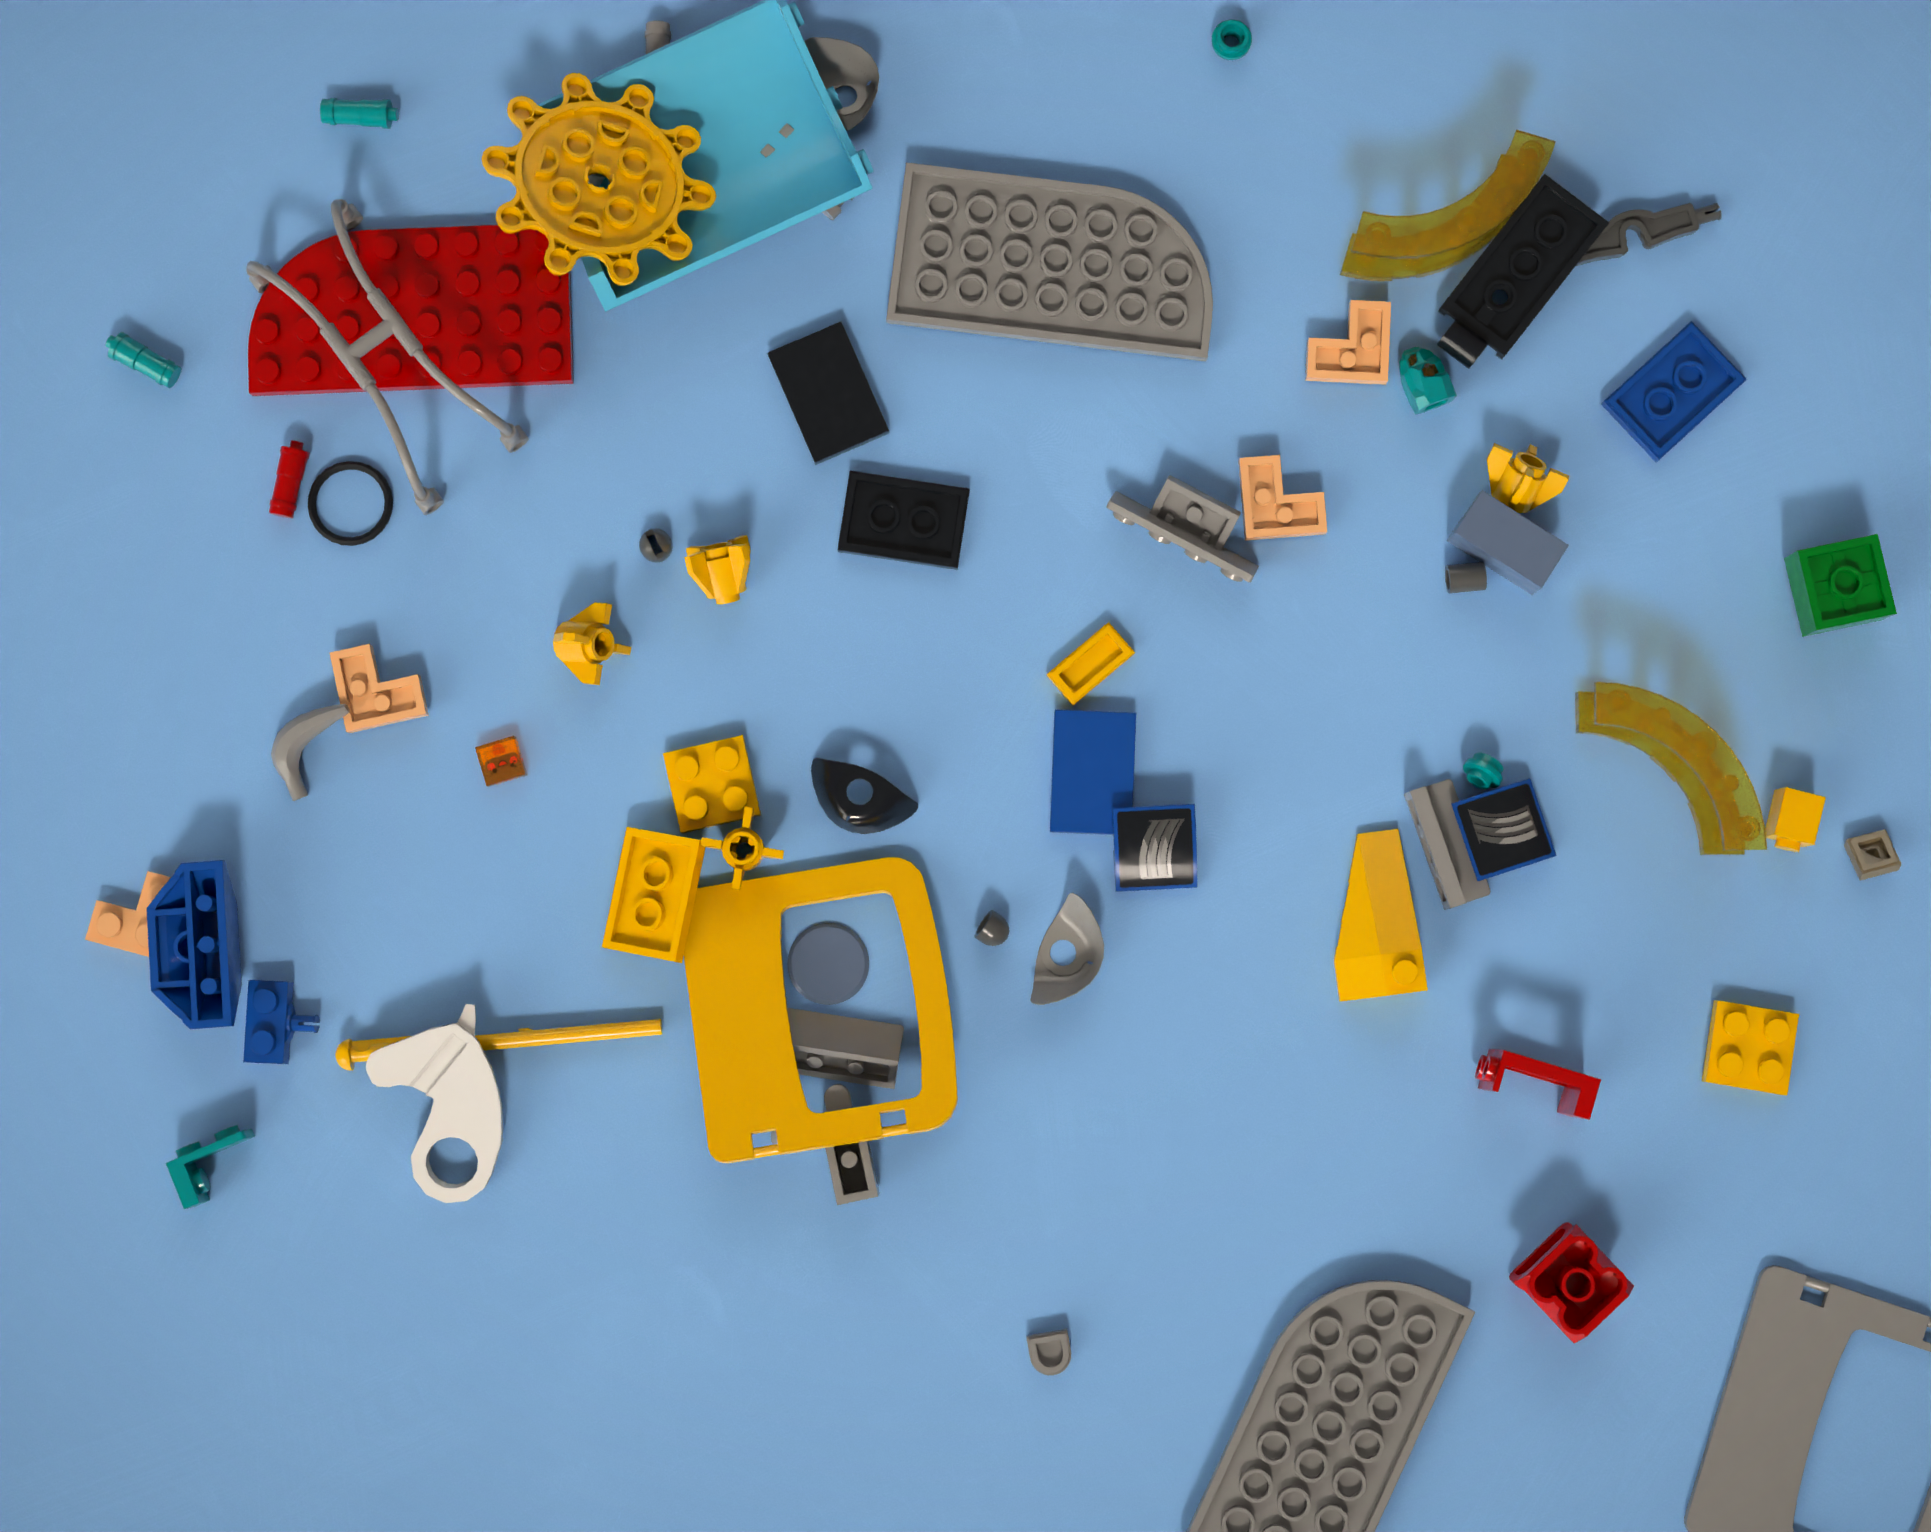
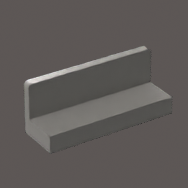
[1404,779,1491,910]
[788,1008,904,1089]

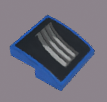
[1451,778,1557,881]
[1112,804,1197,892]

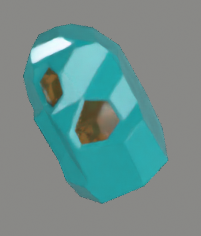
[1399,347,1457,414]

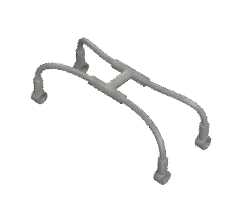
[246,199,529,515]

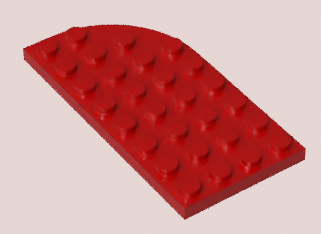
[248,225,574,396]

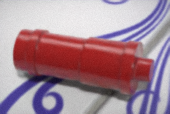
[269,440,310,519]

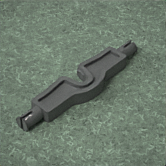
[1576,203,1721,266]

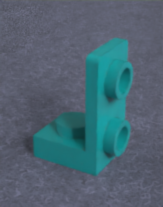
[166,1125,255,1209]

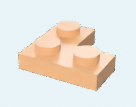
[1305,300,1391,385]
[1238,455,1327,541]
[330,644,429,733]
[85,871,171,957]

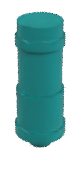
[320,98,399,129]
[105,332,181,388]

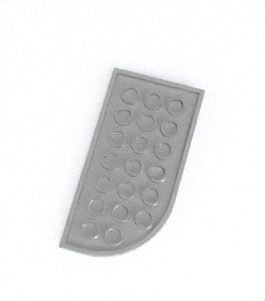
[886,162,1213,362]
[1186,1280,1475,1532]

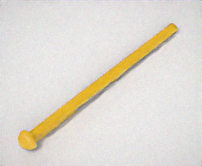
[335,1019,662,1071]

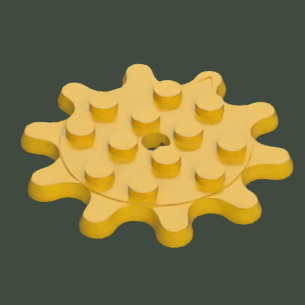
[481,73,716,286]

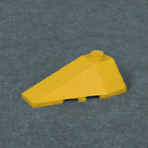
[1334,829,1428,1002]

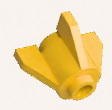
[1487,443,1569,513]
[684,535,751,604]
[553,602,631,685]
[701,806,784,890]

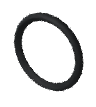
[308,461,393,546]

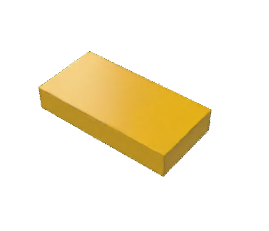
[1047,622,1135,706]

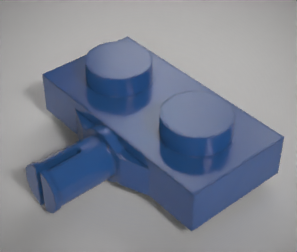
[243,980,320,1064]

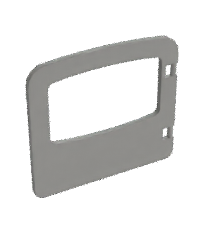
[1684,1265,1931,1532]

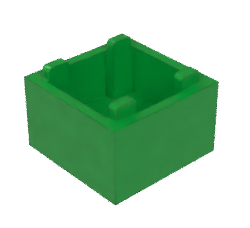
[1784,534,1897,637]

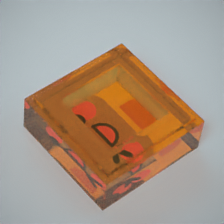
[475,736,527,787]

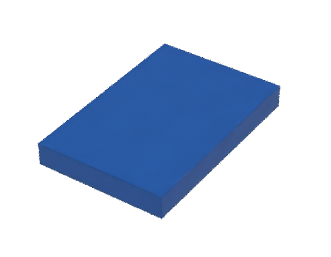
[1601,321,1747,462]
[1050,710,1136,835]

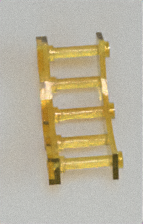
[1339,130,1556,281]
[1575,682,1767,855]

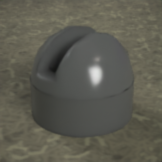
[639,529,673,563]
[974,910,1009,946]

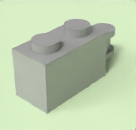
[824,1084,880,1205]

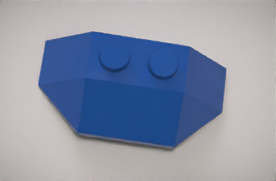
[146,860,242,1029]

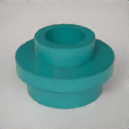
[1212,19,1252,60]
[1463,753,1504,789]

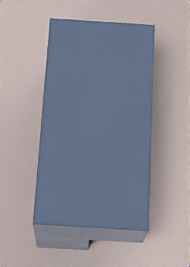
[1447,490,1569,595]

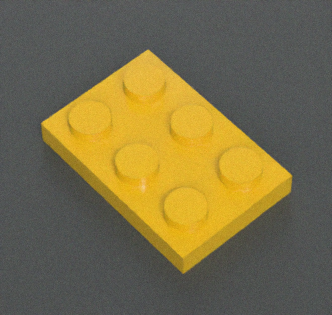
[602,827,706,963]

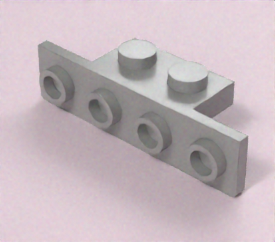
[1106,475,1259,582]

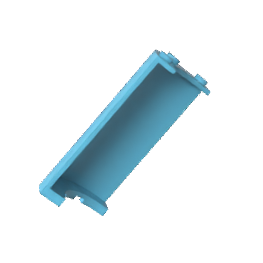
[537,0,874,312]

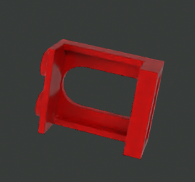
[1475,1049,1601,1120]

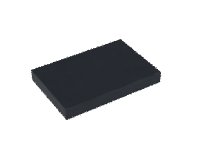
[767,322,889,465]
[837,471,970,570]

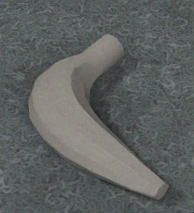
[271,704,350,801]

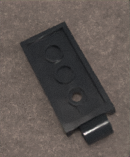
[1437,174,1609,369]

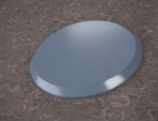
[787,923,869,1005]

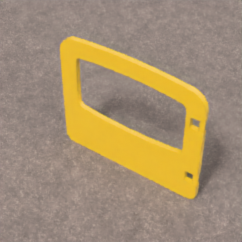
[684,857,958,1164]

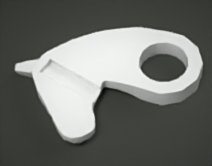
[366,1004,503,1203]

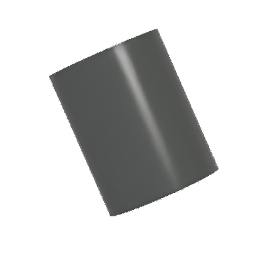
[1445,562,1487,594]

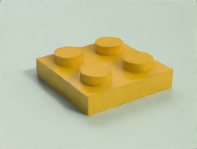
[663,735,761,834]
[1702,1000,1799,1096]

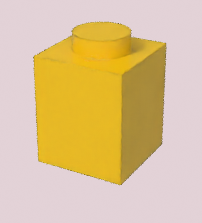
[1763,787,1826,852]

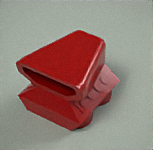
[1509,1222,1634,1343]

